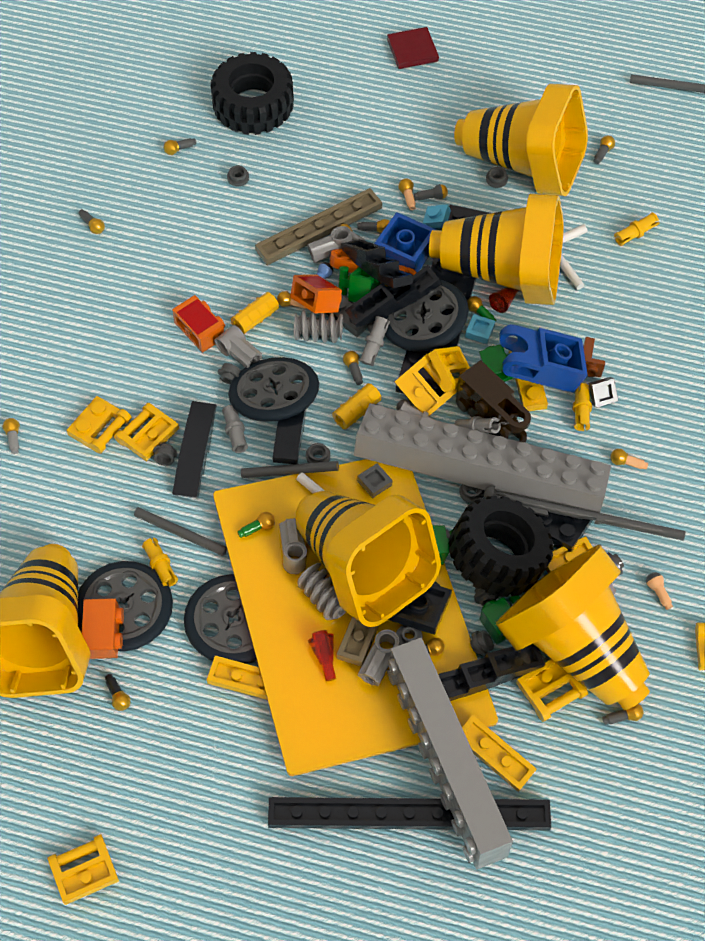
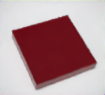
[387,27,439,69]

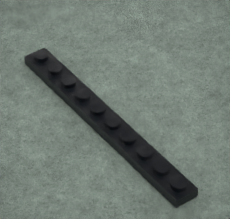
[268,797,551,831]

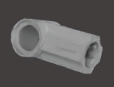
[307,226,353,263]
[214,325,262,368]
[279,518,307,574]
[358,629,399,686]

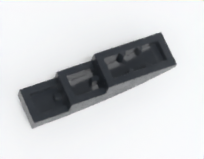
[341,239,413,288]
[345,265,442,327]
[272,396,307,464]
[172,401,217,499]
[438,644,545,701]

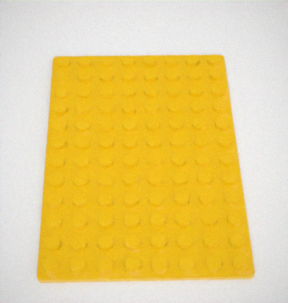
[213,459,498,776]

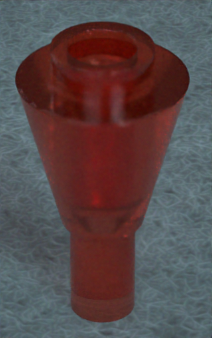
[489,287,519,313]
[308,630,336,682]

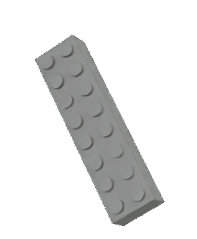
[387,637,513,870]

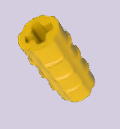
[230,292,279,334]
[332,383,382,430]

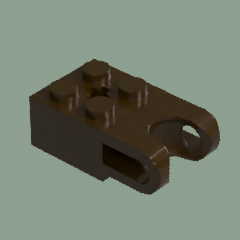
[456,360,531,443]

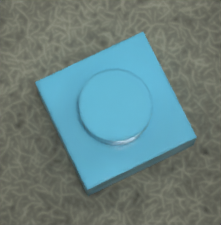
[423,204,451,229]
[465,314,496,344]

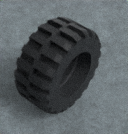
[210,52,294,135]
[448,496,554,597]

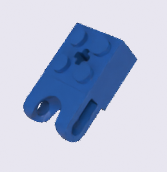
[499,324,588,393]

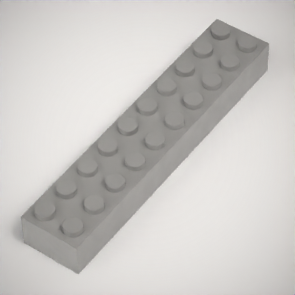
[354,403,611,513]

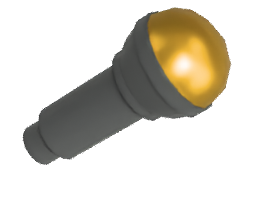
[414,184,448,200]

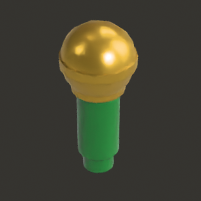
[467,296,497,321]
[237,512,275,538]

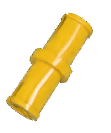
[614,212,660,246]
[572,383,592,431]
[142,538,178,587]

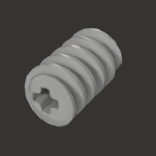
[294,310,343,343]
[297,562,346,620]

